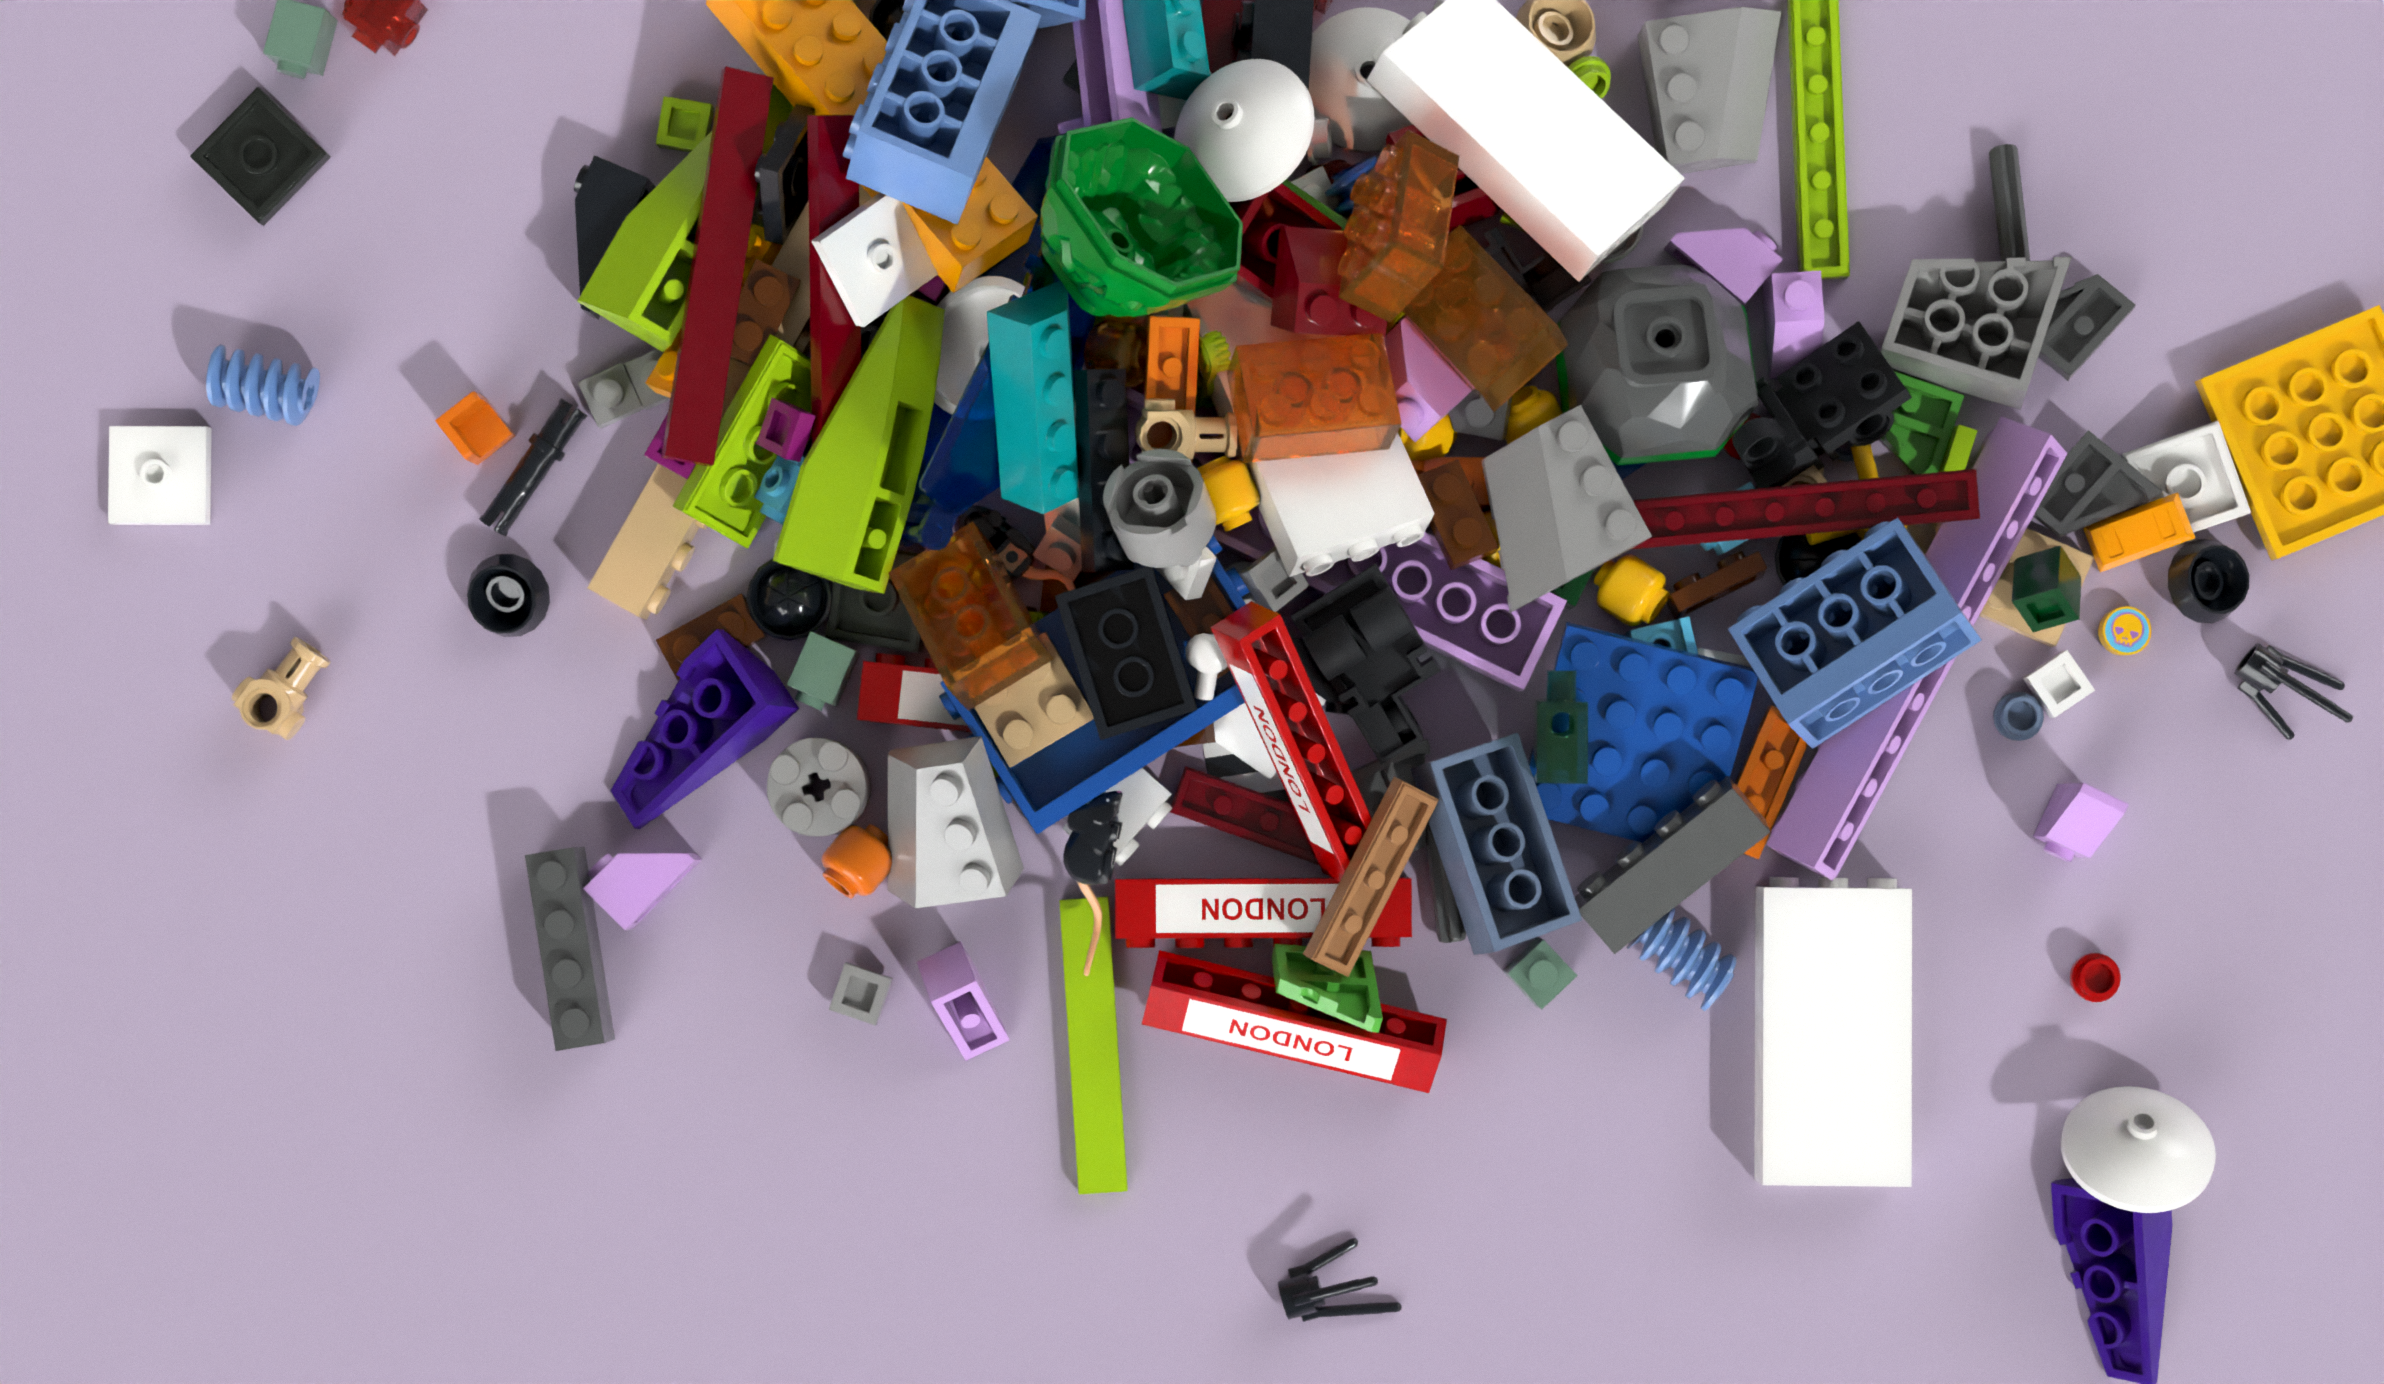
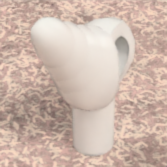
[1185,633,1228,700]

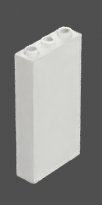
[1367,0,1685,282]
[1183,283,1435,577]
[1754,877,1912,1187]

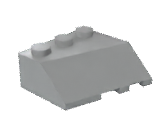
[1637,7,1782,174]
[1881,257,2072,410]
[1481,405,1652,613]
[888,736,1024,908]

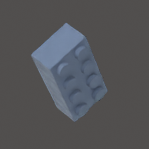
[1411,733,1582,955]

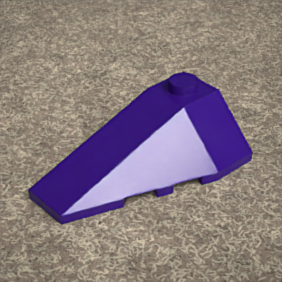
[610,629,799,829]
[2051,1178,2173,1384]

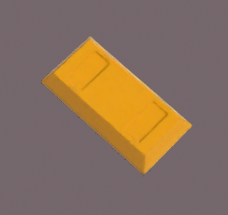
[2083,492,2195,572]

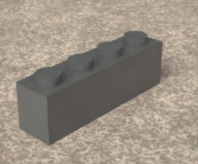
[1574,776,1770,954]
[525,847,615,1051]

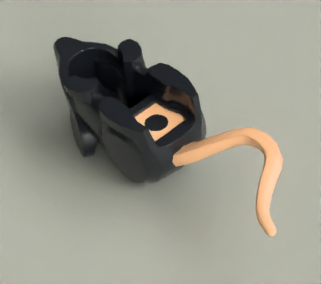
[954,502,1076,591]
[1063,791,1123,976]

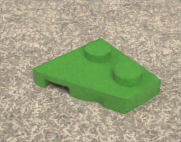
[1880,371,1965,474]
[1271,944,1383,1033]

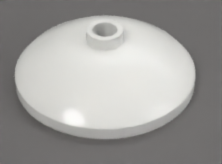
[1309,7,1413,153]
[1174,59,1315,202]
[934,276,1032,421]
[2061,1086,2216,1213]

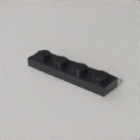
[1074,369,1133,572]

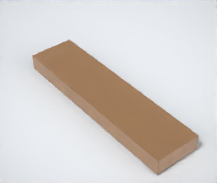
[1303,777,1439,977]

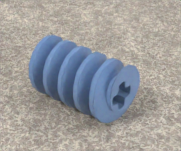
[206,344,320,426]
[1627,908,1737,1011]

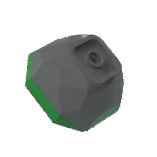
[1552,264,1759,465]

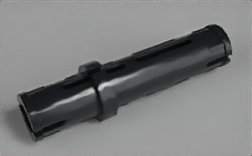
[479,398,587,536]

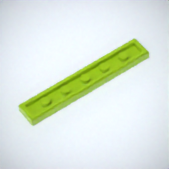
[1787,0,1850,280]
[1059,896,1128,1195]

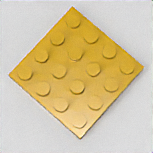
[2195,305,2384,561]

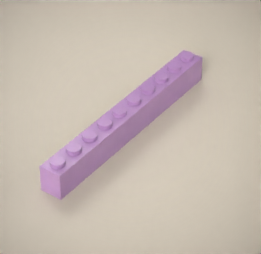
[1767,416,2067,881]

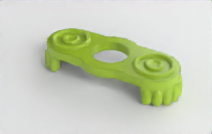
[1196,330,1231,409]

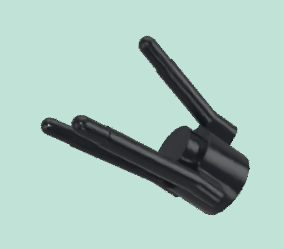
[2234,643,2353,740]
[1278,1238,1402,1322]

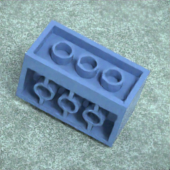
[843,0,1042,225]
[1728,517,1982,749]

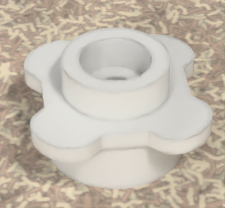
[1306,117,1332,165]

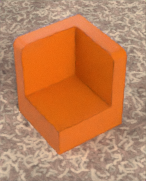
[435,391,516,466]

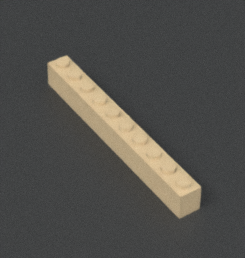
[587,184,871,620]

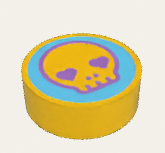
[2098,606,2151,656]

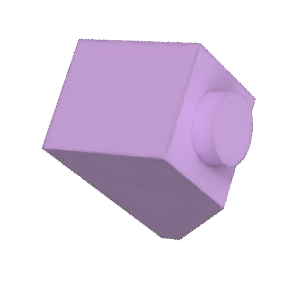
[1664,228,1783,305]
[1762,271,1824,379]
[1375,317,1472,442]
[2033,783,2129,862]
[583,853,702,930]
[917,941,1010,1061]

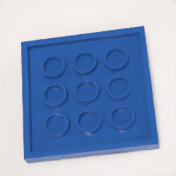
[1528,622,1758,843]

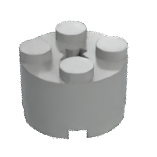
[1103,449,1216,568]
[767,738,871,837]

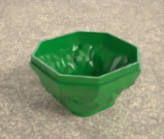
[1040,117,1243,317]

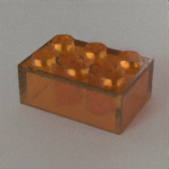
[1338,130,1459,323]
[1390,225,1569,412]
[1226,333,1402,463]
[888,522,1053,711]

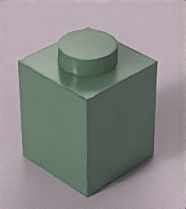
[263,0,338,79]
[787,631,861,711]
[1502,937,1578,1010]

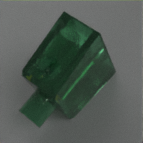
[1533,670,1588,784]

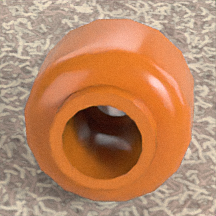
[822,824,892,899]

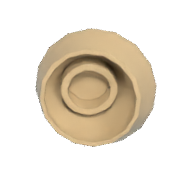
[1516,0,1596,67]

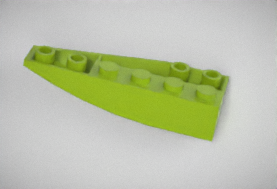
[577,83,794,352]
[772,295,945,594]

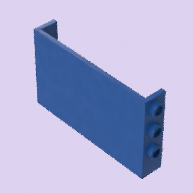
[939,534,1250,834]

